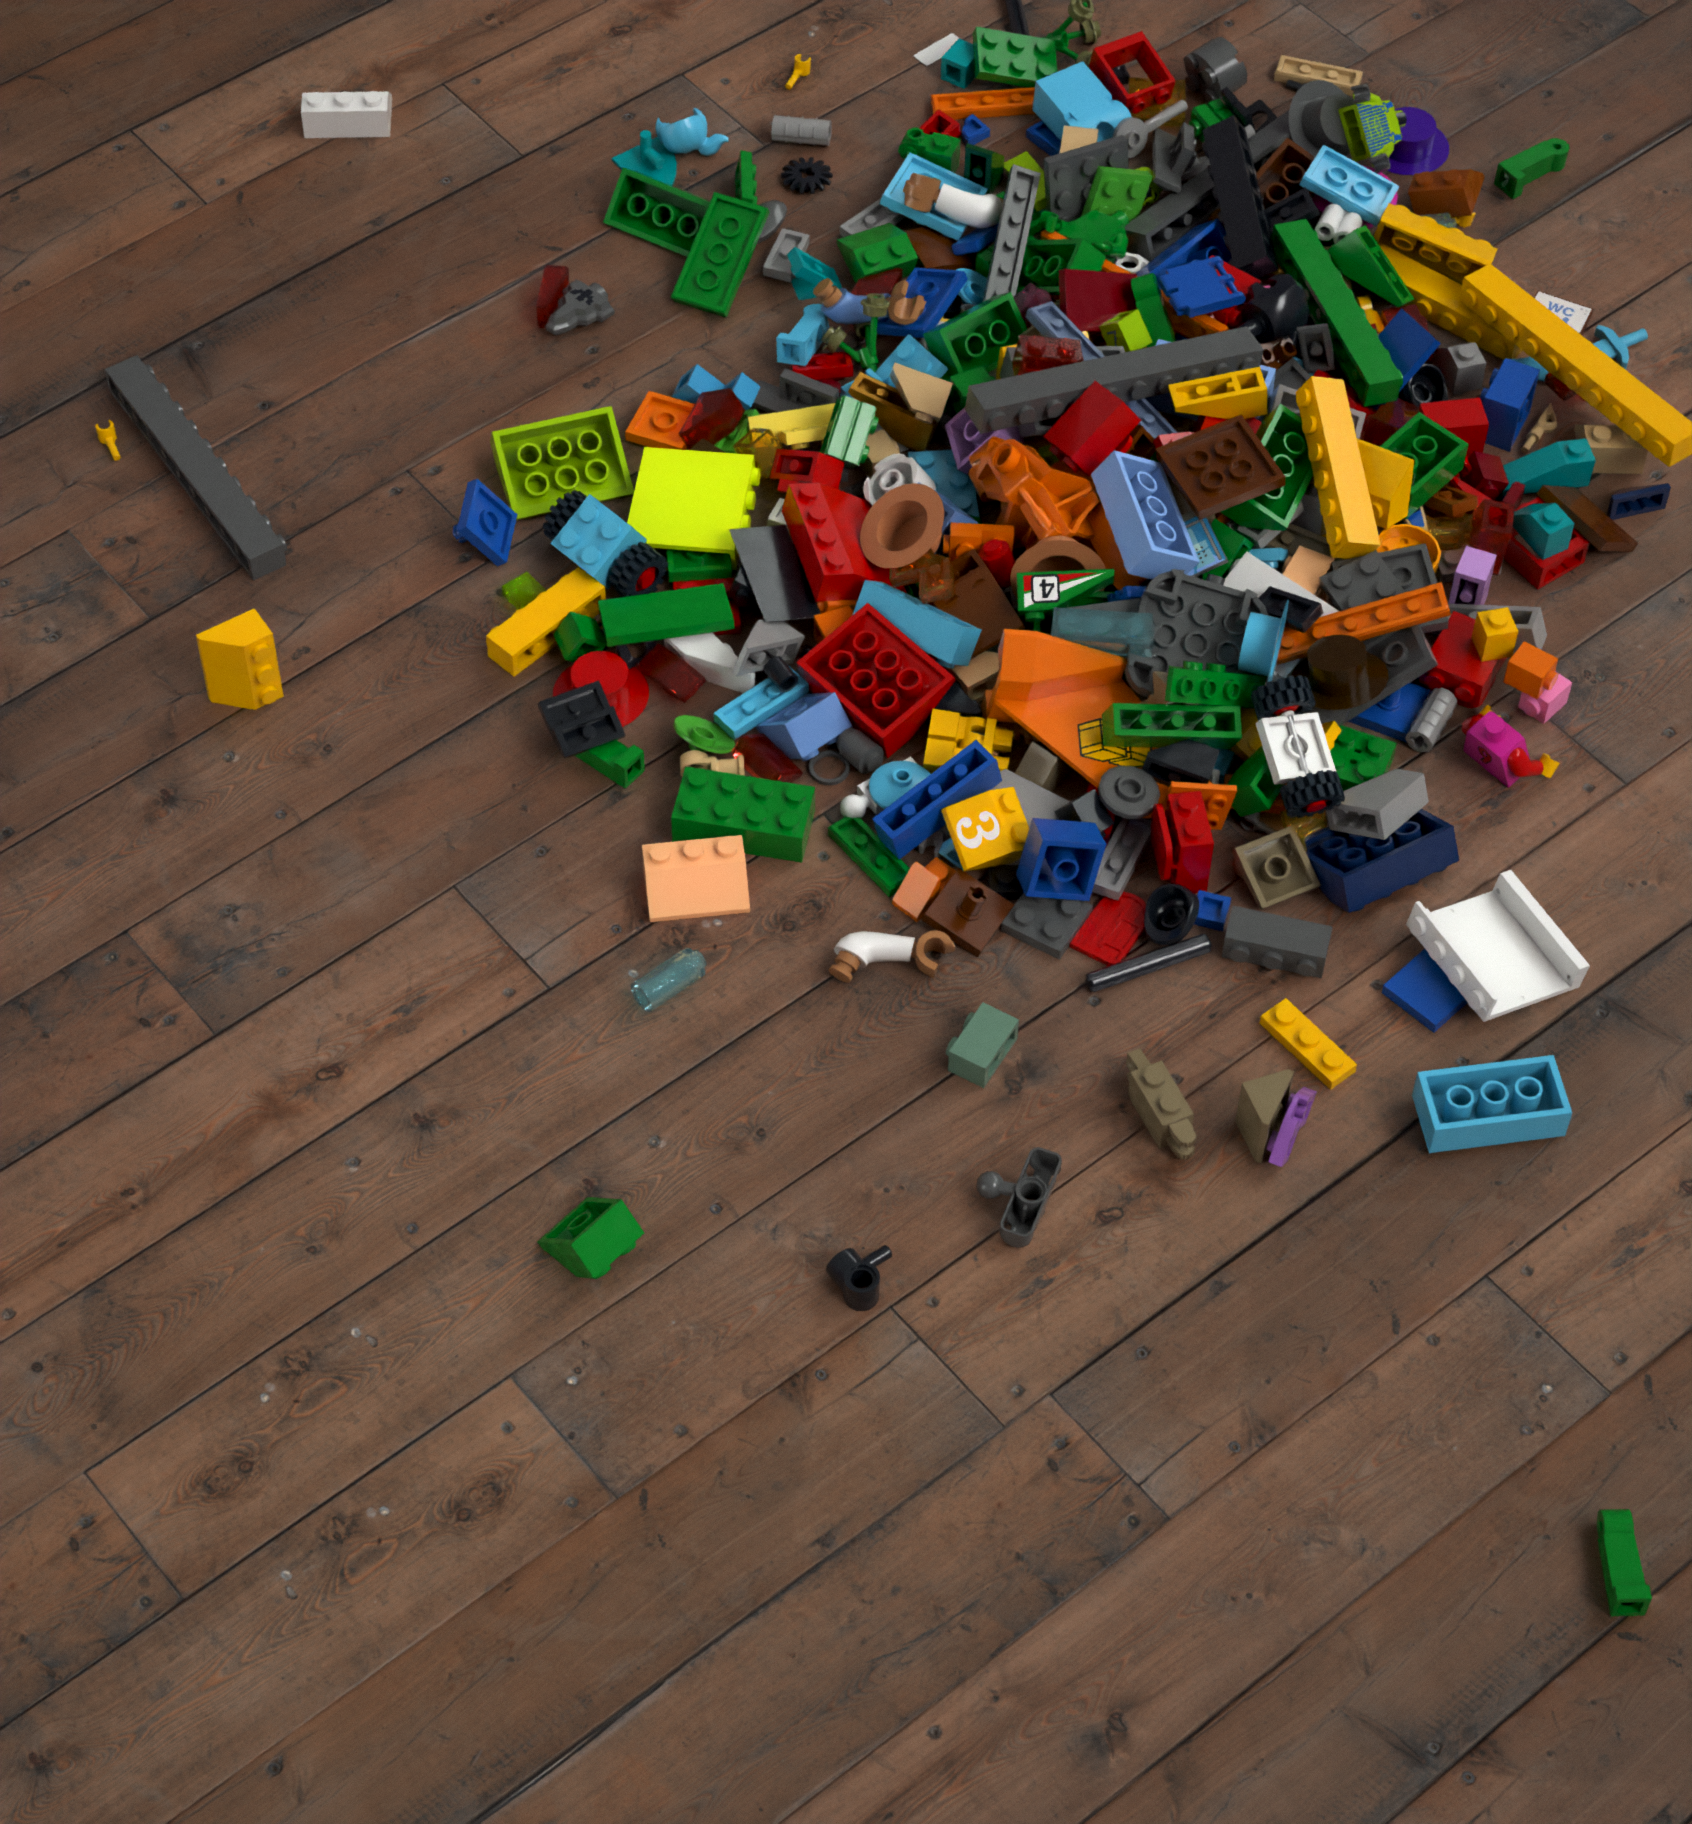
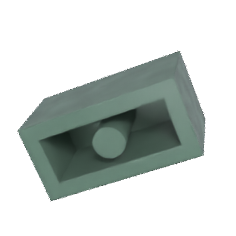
[946,1002,1019,1088]

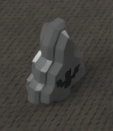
[546,279,615,336]

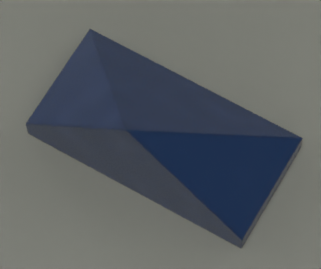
[1607,483,1671,520]

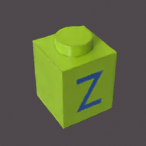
[1099,309,1152,352]

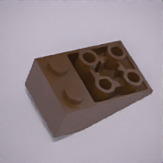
[919,549,1025,659]

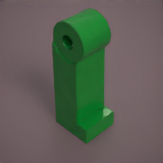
[1494,138,1570,199]
[1131,273,1176,347]
[575,740,645,789]
[1597,1509,1652,1616]

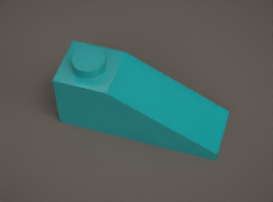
[1500,438,1596,496]

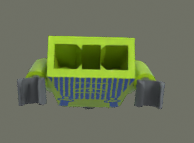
[1338,84,1407,174]

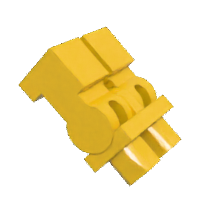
[923,709,1014,774]

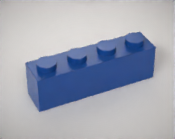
[872,740,1002,860]

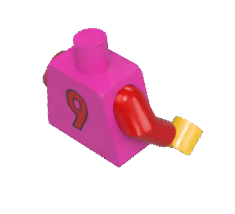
[1461,705,1560,788]

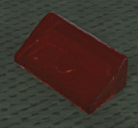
[732,733,803,783]

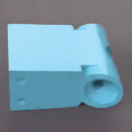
[1032,61,1132,142]

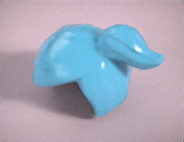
[655,108,729,156]

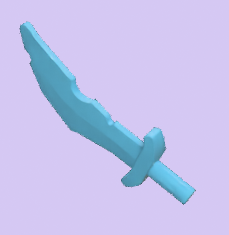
[1502,325,1648,383]

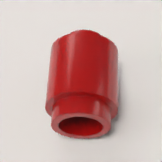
[979,539,1015,588]

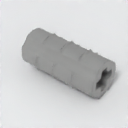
[771,115,832,146]
[1405,688,1457,752]

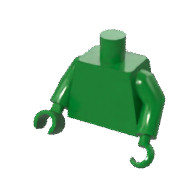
[1038,210,1129,263]

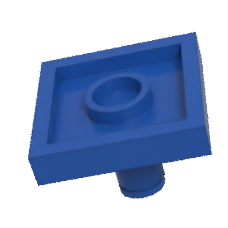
[453,479,518,566]
[1348,683,1430,742]

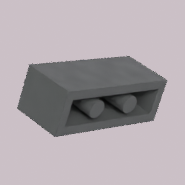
[1222,906,1333,978]

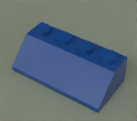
[1135,218,1232,290]

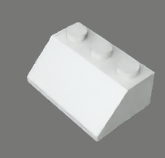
[301,91,392,138]

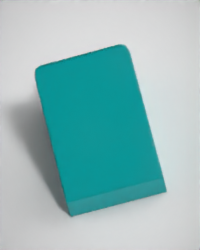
[787,247,842,300]

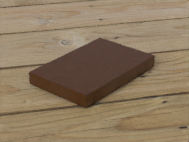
[1537,485,1638,552]

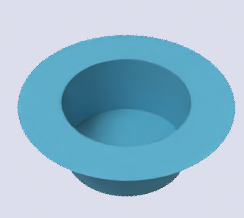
[1238,600,1289,683]

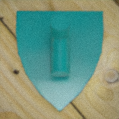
[612,130,677,185]

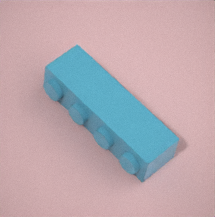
[852,580,981,669]

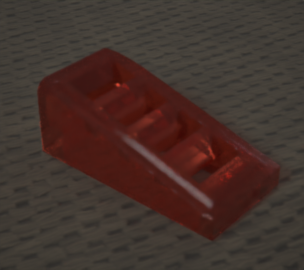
[536,265,569,328]

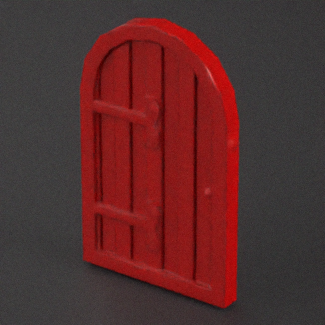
[1069,892,1146,966]

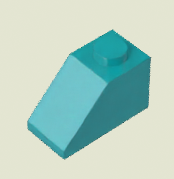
[1506,503,1575,560]

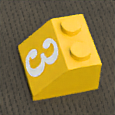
[941,787,1029,871]

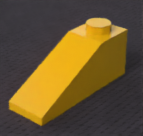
[1168,367,1267,419]

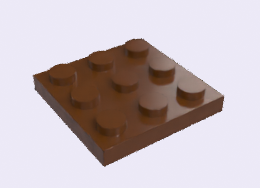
[1156,414,1286,520]

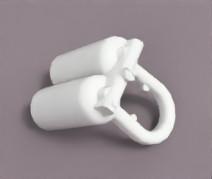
[1315,203,1363,244]

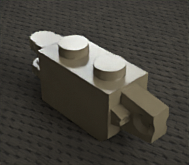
[1126,1048,1197,1160]

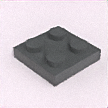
[1319,550,1405,611]
[1001,892,1093,960]

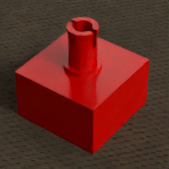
[1418,397,1489,478]

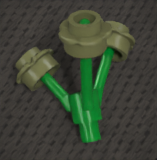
[1039,0,1101,67]
[821,293,890,372]

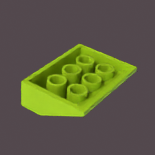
[490,406,634,521]

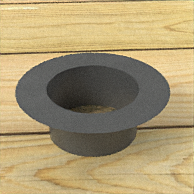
[1289,80,1354,157]

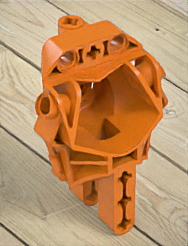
[968,436,1147,590]

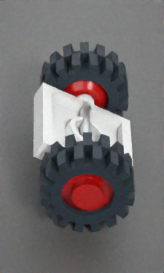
[1251,675,1345,818]

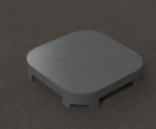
[1124,569,1268,709]

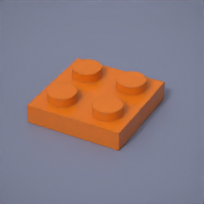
[625,391,705,450]

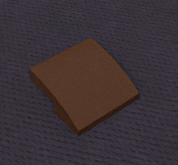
[904,227,976,271]

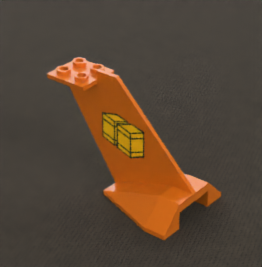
[981,629,1237,830]

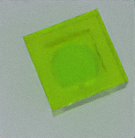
[502,572,546,609]

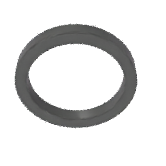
[809,750,850,785]

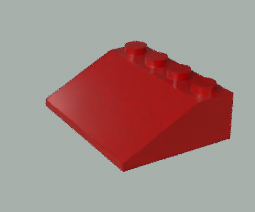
[782,482,907,602]
[796,603,955,759]

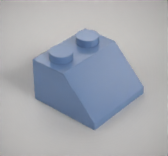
[756,692,852,761]

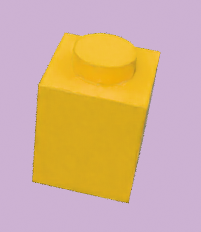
[1471,607,1518,662]

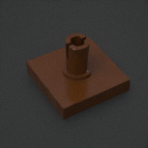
[922,868,1014,957]

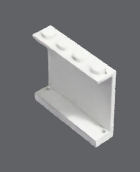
[1406,870,1590,1022]

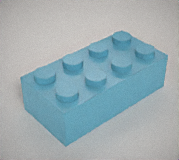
[1412,1055,1572,1153]

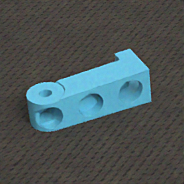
[776,304,830,366]

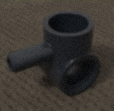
[826,1245,892,1311]

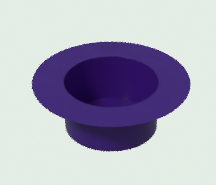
[1371,107,1450,175]

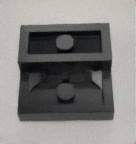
[538,681,626,759]

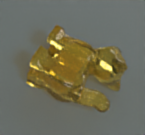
[1425,513,1485,551]

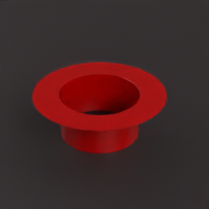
[553,651,649,727]

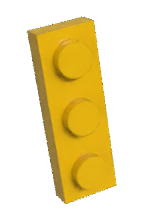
[1260,998,1357,1090]

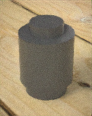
[836,728,884,774]

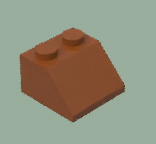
[1408,169,1485,218]

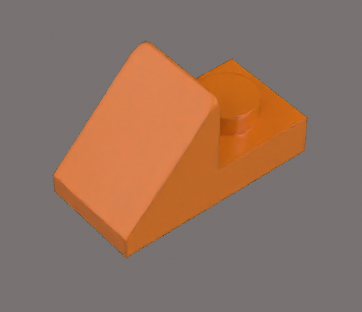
[892,857,956,922]

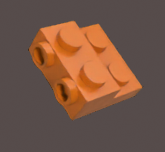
[942,522,1014,567]

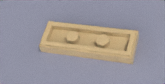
[1274,55,1363,96]

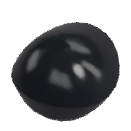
[1402,363,1448,415]
[1144,884,1199,945]

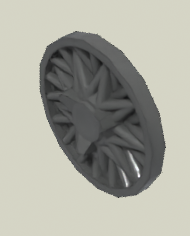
[1098,765,1160,819]

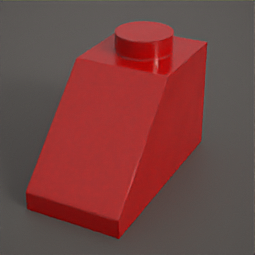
[770,449,845,489]

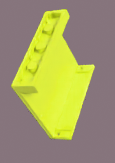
[627,447,760,570]

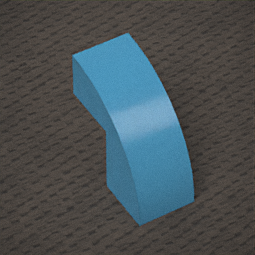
[672,364,761,416]

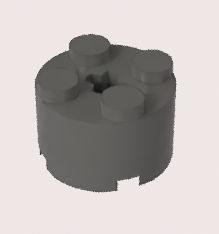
[1183,37,1247,104]

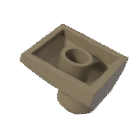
[1231,825,1321,910]

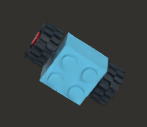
[543,490,668,597]

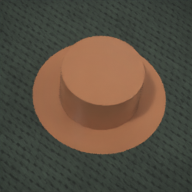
[860,484,944,568]
[1010,536,1106,599]

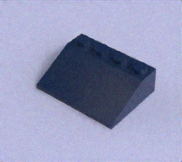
[1300,808,1459,913]

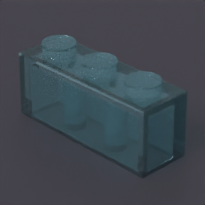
[1051,607,1155,657]

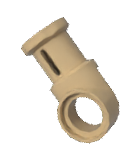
[680,750,745,777]

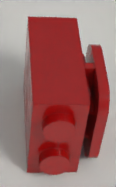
[1043,381,1141,476]
[1419,611,1506,708]
[1151,791,1214,893]

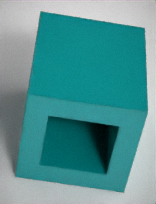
[941,38,975,89]

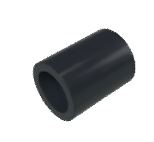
[764,656,798,692]

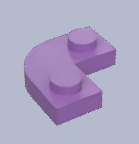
[1266,1087,1317,1167]

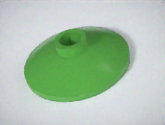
[673,715,735,754]

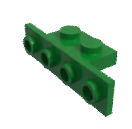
[1165,661,1266,708]

